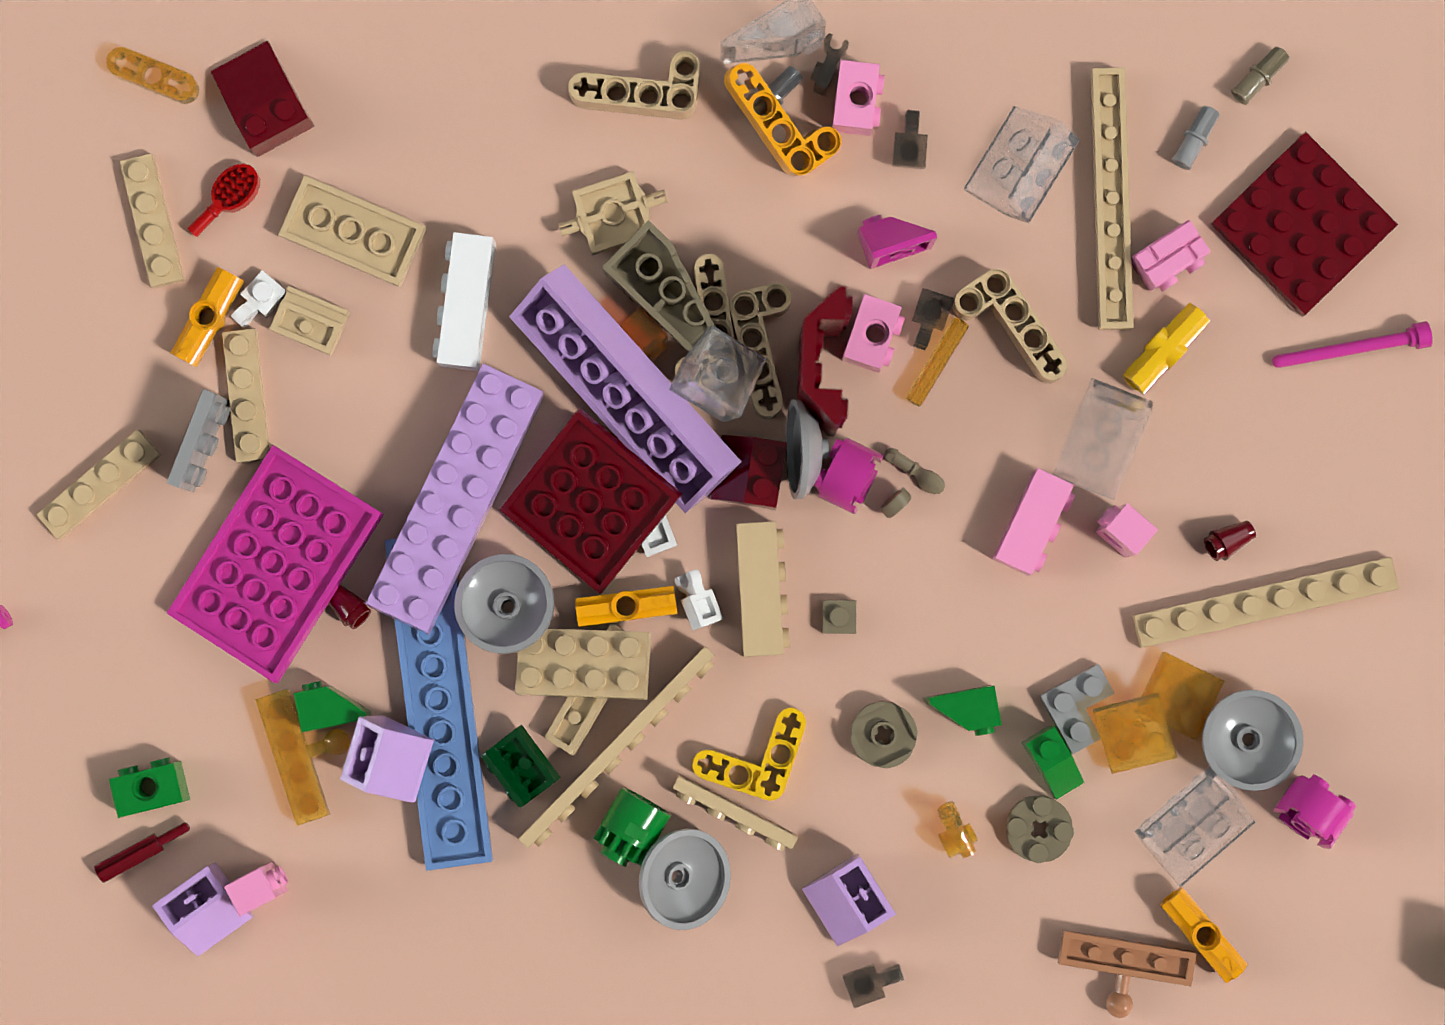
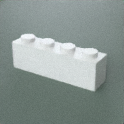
[432,232,496,371]

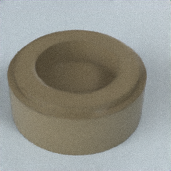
[879,487,911,518]

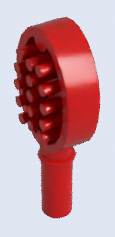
[187,164,260,238]

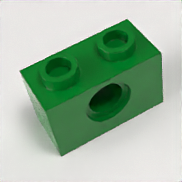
[109,757,190,818]

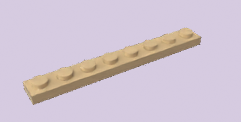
[1091,67,1134,330]
[1132,557,1399,648]
[519,646,715,848]

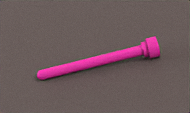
[1272,321,1433,368]

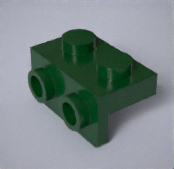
[481,724,561,808]

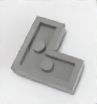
[1039,664,1115,754]

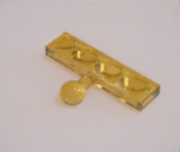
[255,689,350,826]

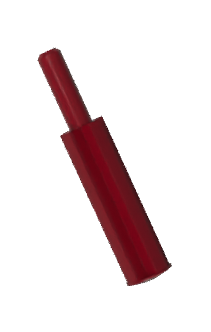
[94,822,190,883]

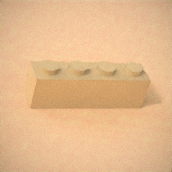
[736,521,790,657]

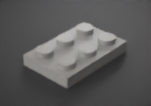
[167,389,230,492]

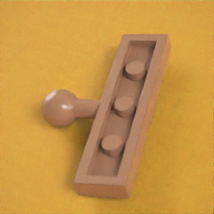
[1057,930,1197,1018]

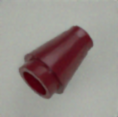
[1204,520,1256,561]
[329,585,371,629]

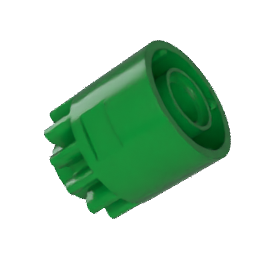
[593,787,671,867]

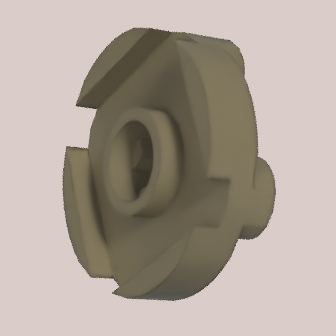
[850,701,917,768]
[1006,796,1074,863]

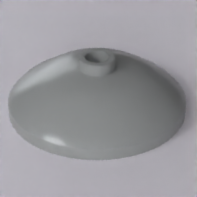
[786,399,829,500]
[454,554,554,654]
[1202,690,1303,791]
[639,828,731,930]

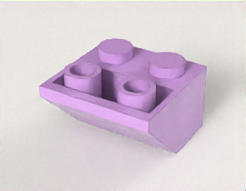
[340,715,434,802]
[802,853,896,946]
[152,863,254,956]

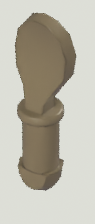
[884,448,945,494]

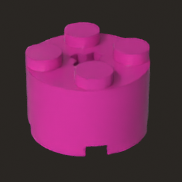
[814,438,883,515]
[1274,774,1356,849]

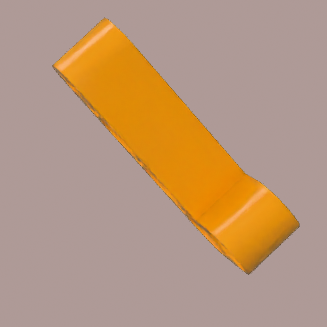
[724,63,842,176]

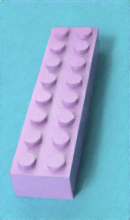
[509,264,741,513]
[366,364,544,635]

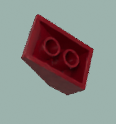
[210,41,315,157]

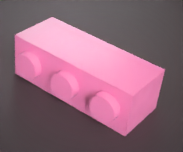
[992,468,1075,576]

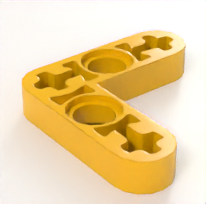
[692,707,806,801]

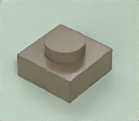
[823,600,856,634]

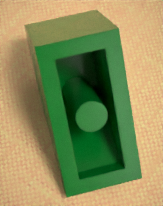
[294,681,371,733]
[926,685,1002,736]
[1021,725,1085,800]

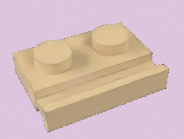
[269,286,350,356]

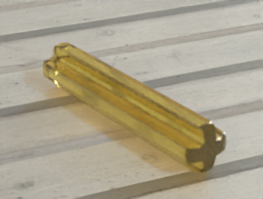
[906,318,969,407]

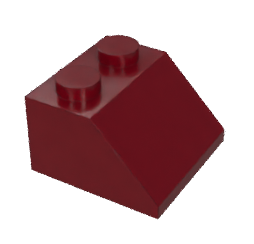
[711,435,787,510]

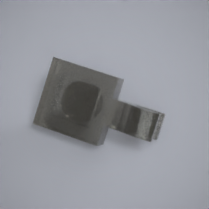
[810,33,849,96]
[892,110,928,169]
[911,288,954,351]
[842,963,904,1008]

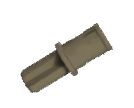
[1231,47,1289,105]

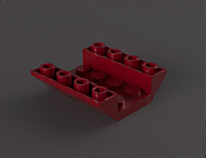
[797,286,853,436]

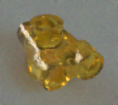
[938,801,979,858]

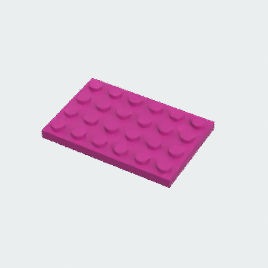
[167,445,384,684]

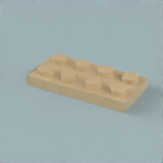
[278,175,426,288]
[515,629,651,700]

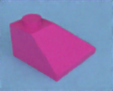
[857,215,937,269]

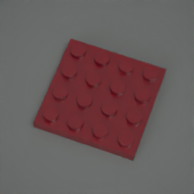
[1211,132,1398,317]
[499,408,683,595]

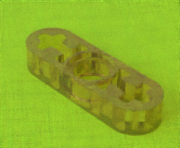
[106,47,200,104]

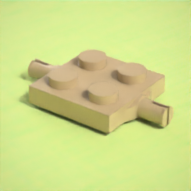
[558,171,668,255]

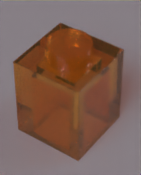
[620,307,668,360]

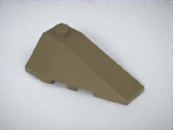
[602,220,720,360]

